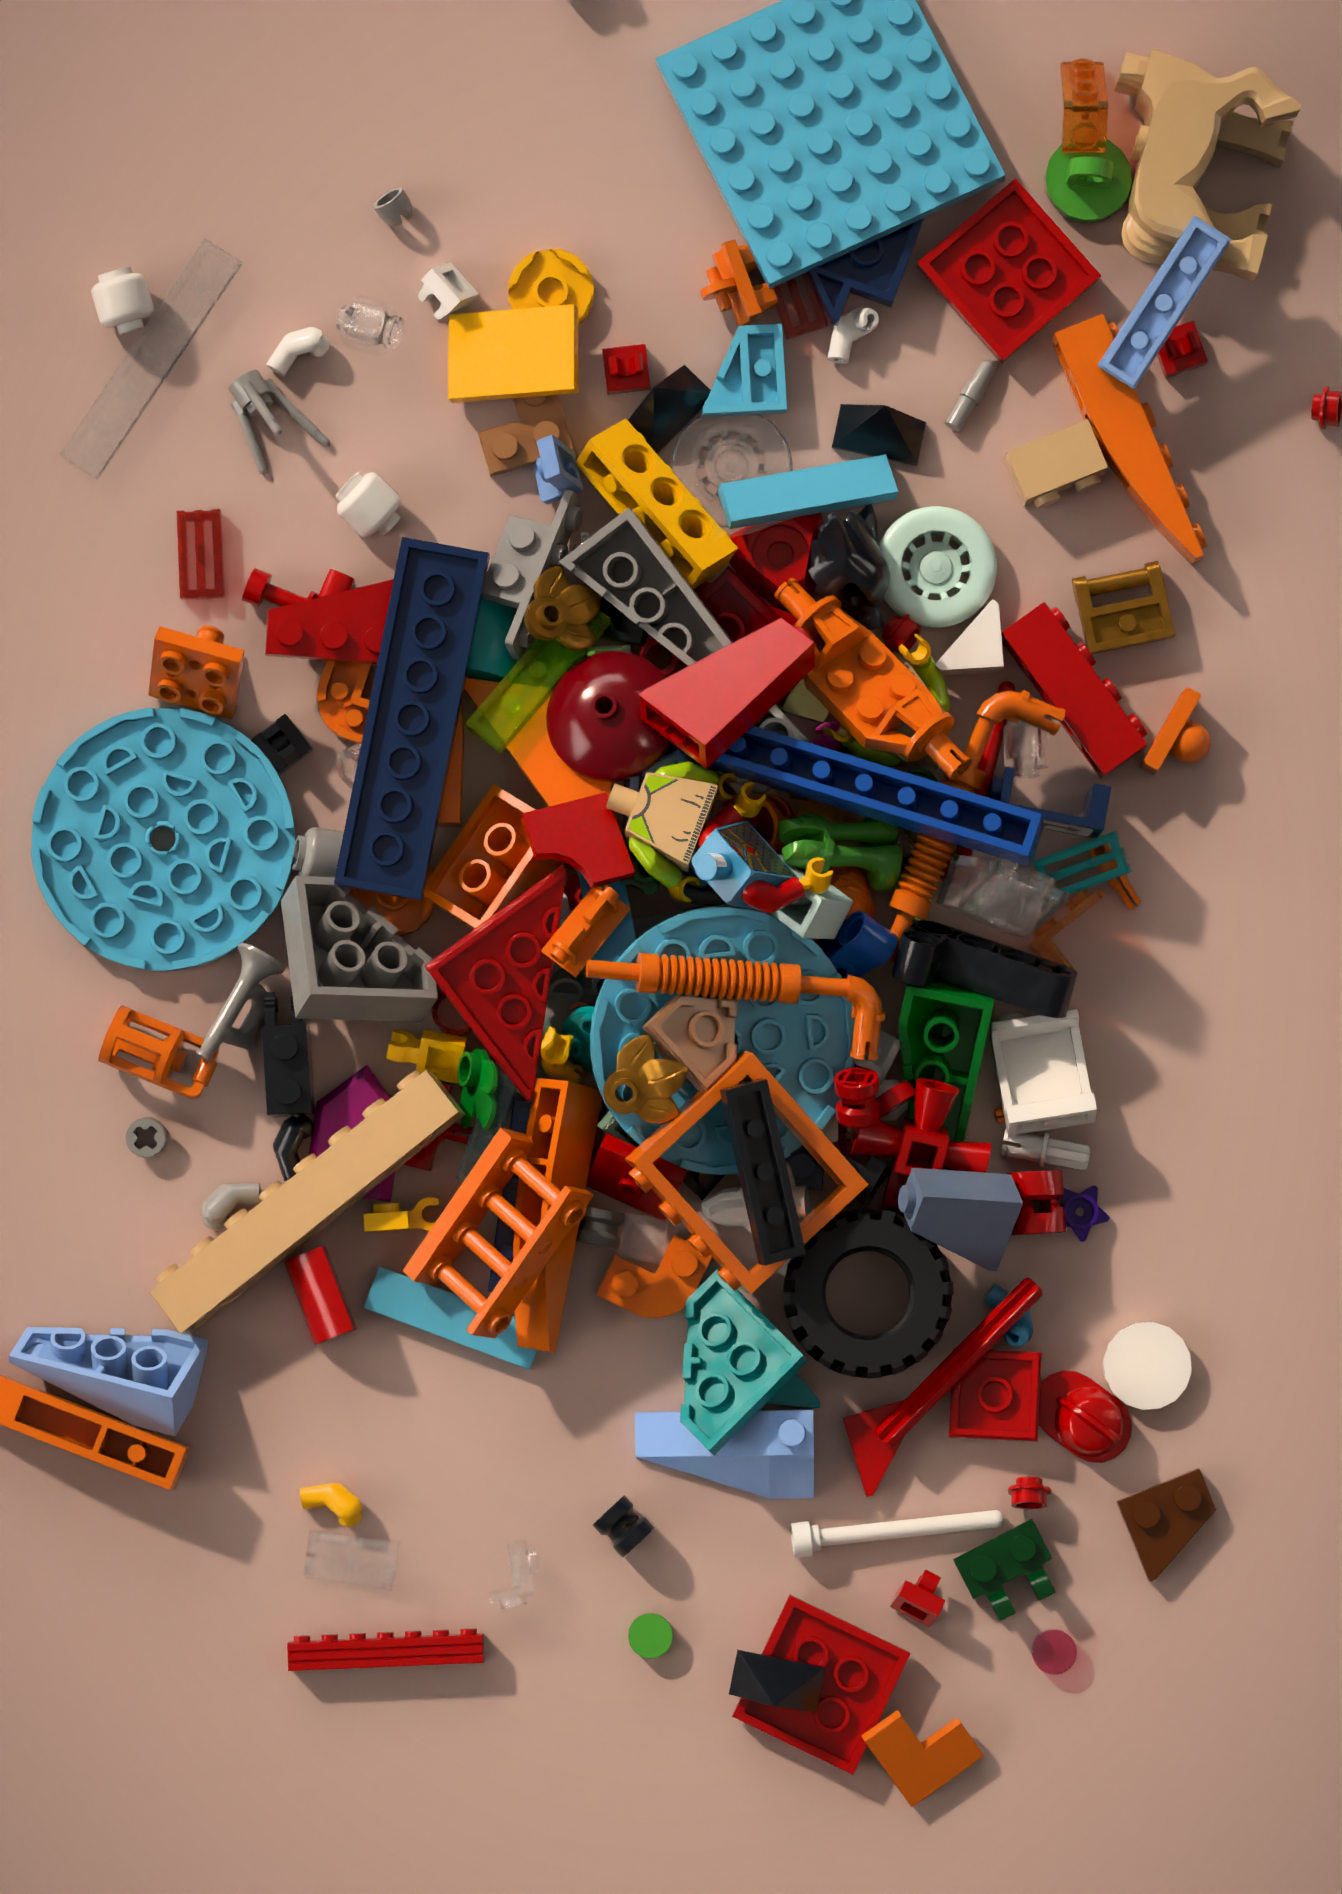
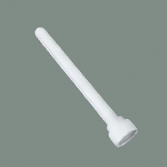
[791,1510,1004,1559]

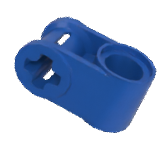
[818,911,897,979]

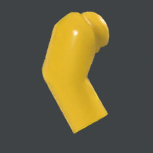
[300,1483,363,1527]

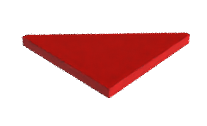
[425,864,567,1103]

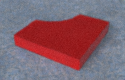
[521,792,635,889]

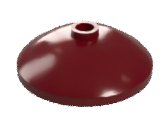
[546,651,671,782]

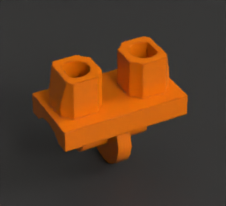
[700,239,778,326]

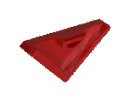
[843,1399,905,1497]

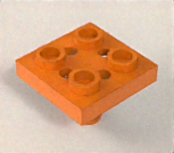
[148,625,245,719]

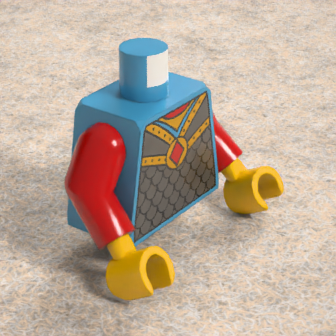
[691,782,833,913]

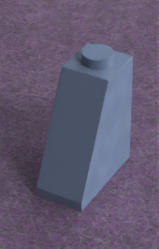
[898,1168,1023,1271]

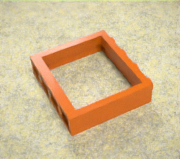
[625,1050,869,1294]

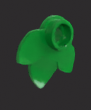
[458,1048,498,1130]

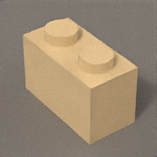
[1004,419,1108,509]

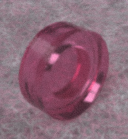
[1031,1629,1077,1675]

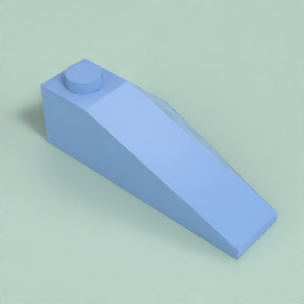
[9,1327,208,1436]
[635,1409,814,1499]

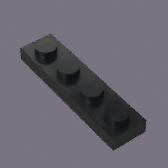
[720,1078,806,1266]

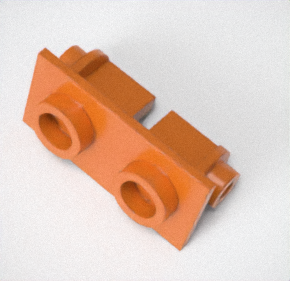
[541,885,631,978]

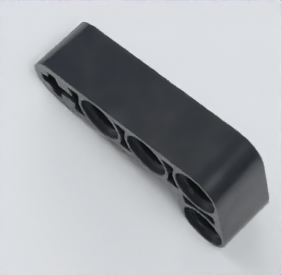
[891,920,1078,1018]

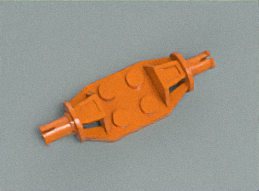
[774,578,972,780]

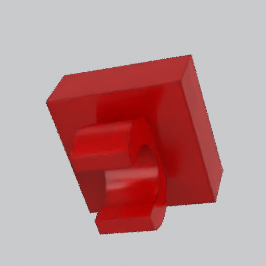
[1157,320,1208,379]
[602,344,651,395]
[890,1569,945,1627]

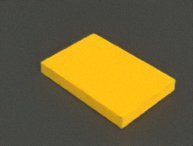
[448,304,578,403]

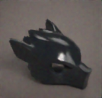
[808,504,890,630]

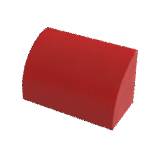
[284,1246,357,1345]

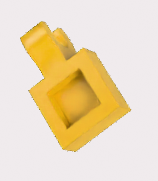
[386,1029,467,1084]
[363,1197,440,1232]

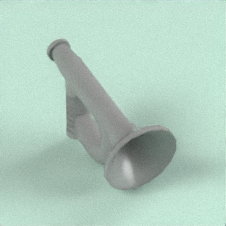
[195,942,285,1062]

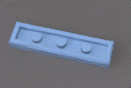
[1097,215,1232,389]

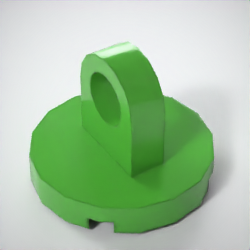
[1044,135,1132,224]

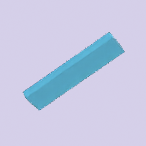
[717,454,898,529]
[363,1266,537,1370]

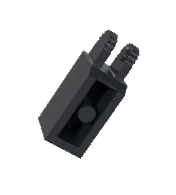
[262,992,315,1118]

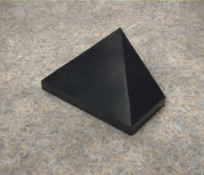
[628,365,711,455]
[832,404,926,466]
[729,1649,825,1712]

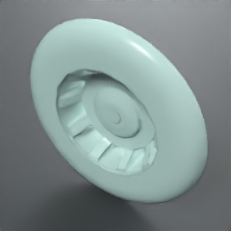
[879,506,997,628]

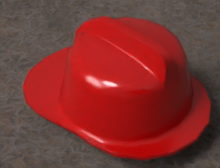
[1039,1371,1132,1463]

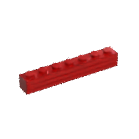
[287,1628,484,1671]

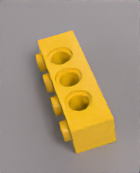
[575,418,738,589]

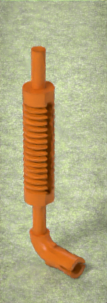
[888,690,1065,963]
[586,953,885,1060]

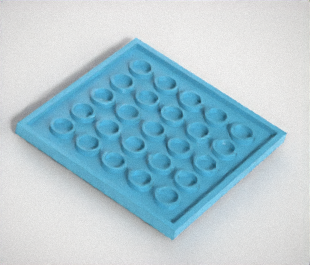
[656,0,1006,289]

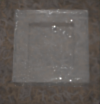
[617,1212,669,1264]

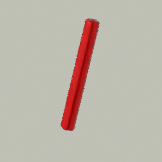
[875,1277,1043,1448]

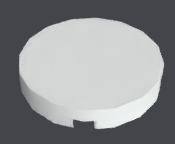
[1102,1322,1192,1410]

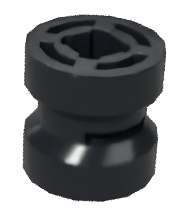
[593,1495,655,1558]

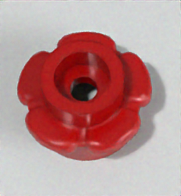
[1311,386,1342,429]
[882,614,921,656]
[1008,1476,1052,1510]

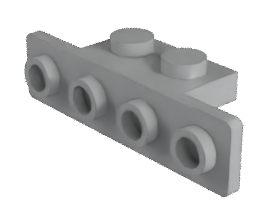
[482,489,584,661]

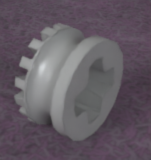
[126,1117,167,1157]

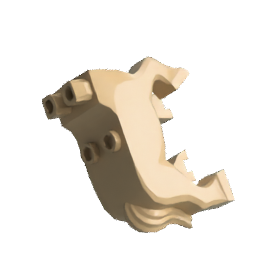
[1114,49,1302,282]

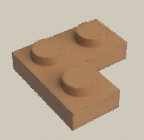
[478,395,574,477]

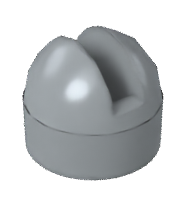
[373,187,412,226]

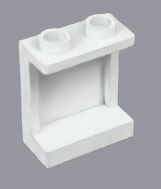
[990,1009,1097,1136]

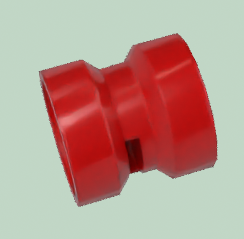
[834,1067,880,1127]

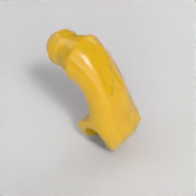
[539,1027,585,1084]

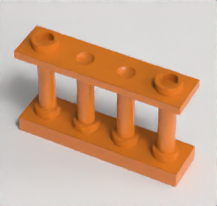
[403,1128,594,1339]

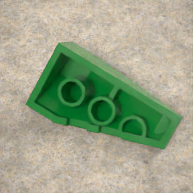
[898,980,994,1141]

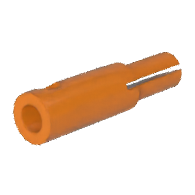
[1088,844,1142,910]

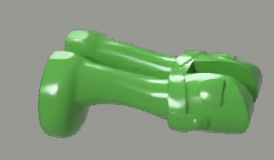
[778,814,902,892]

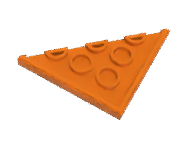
[464,677,614,807]

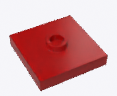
[586,1134,687,1222]
[949,1348,1042,1442]

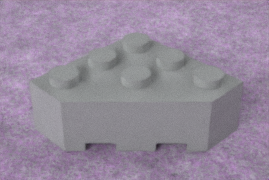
[281,876,438,1022]

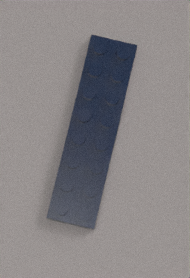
[334,537,490,901]

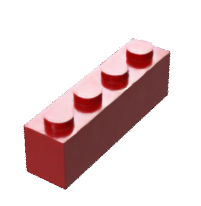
[1001,602,1148,779]

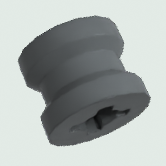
[576,1207,625,1249]

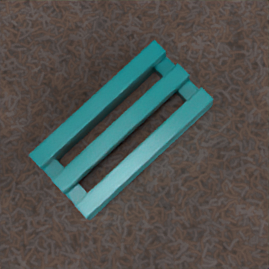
[1033,830,1132,902]

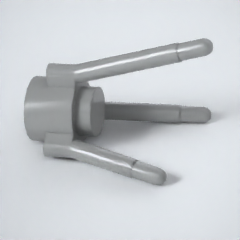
[229,370,330,475]

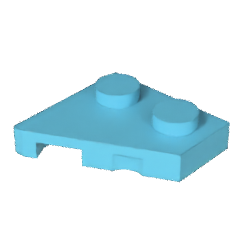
[702,324,787,417]

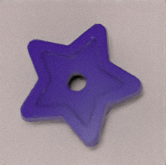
[1061,1186,1110,1242]

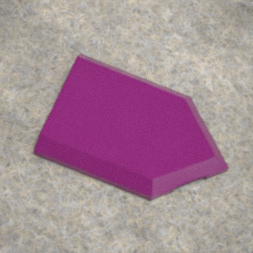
[309,1065,395,1202]

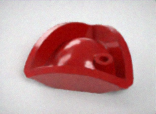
[729,513,823,608]

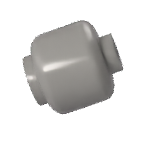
[292,827,344,877]

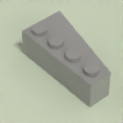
[559,508,734,666]

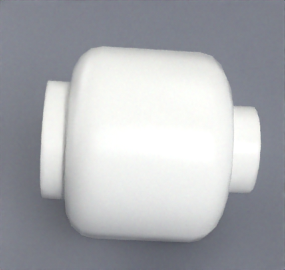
[91,267,154,335]
[335,472,401,537]

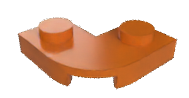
[317,660,373,745]
[596,1234,712,1318]

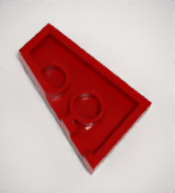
[265,579,394,664]

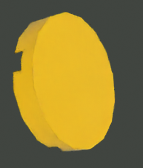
[508,248,594,326]

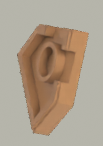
[642,996,738,1093]

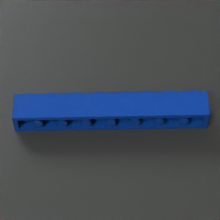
[690,726,1044,867]

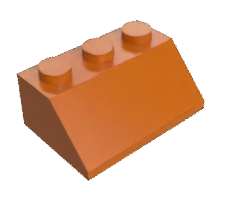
[424,784,564,930]

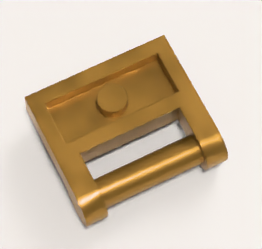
[1072,561,1175,655]

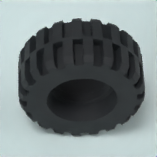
[783,1208,954,1378]

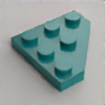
[680,1269,808,1456]

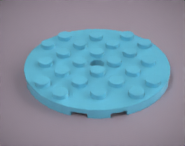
[31,708,296,971]
[590,906,855,1175]

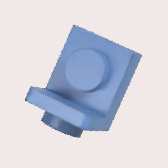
[534,435,583,504]

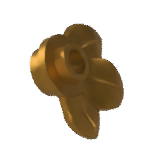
[524,566,601,650]
[603,1034,688,1124]

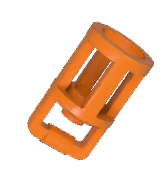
[98,1005,219,1099]

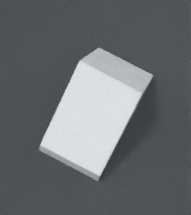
[935,599,1004,676]

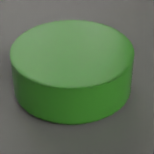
[628,1613,673,1658]

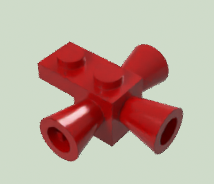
[851,1078,991,1208]

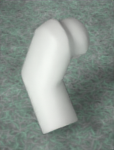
[266,327,330,377]

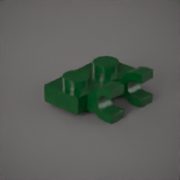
[953,1519,1056,1621]

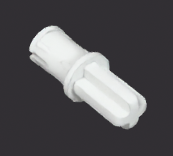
[1001,1128,1091,1171]

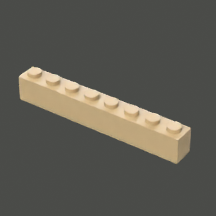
[149,1070,466,1335]

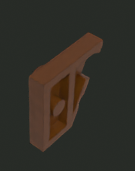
[1116,1468,1216,1582]

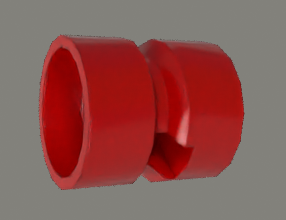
[1005,1170,1066,1235]

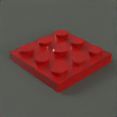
[916,178,1101,363]
[732,1594,911,1775]

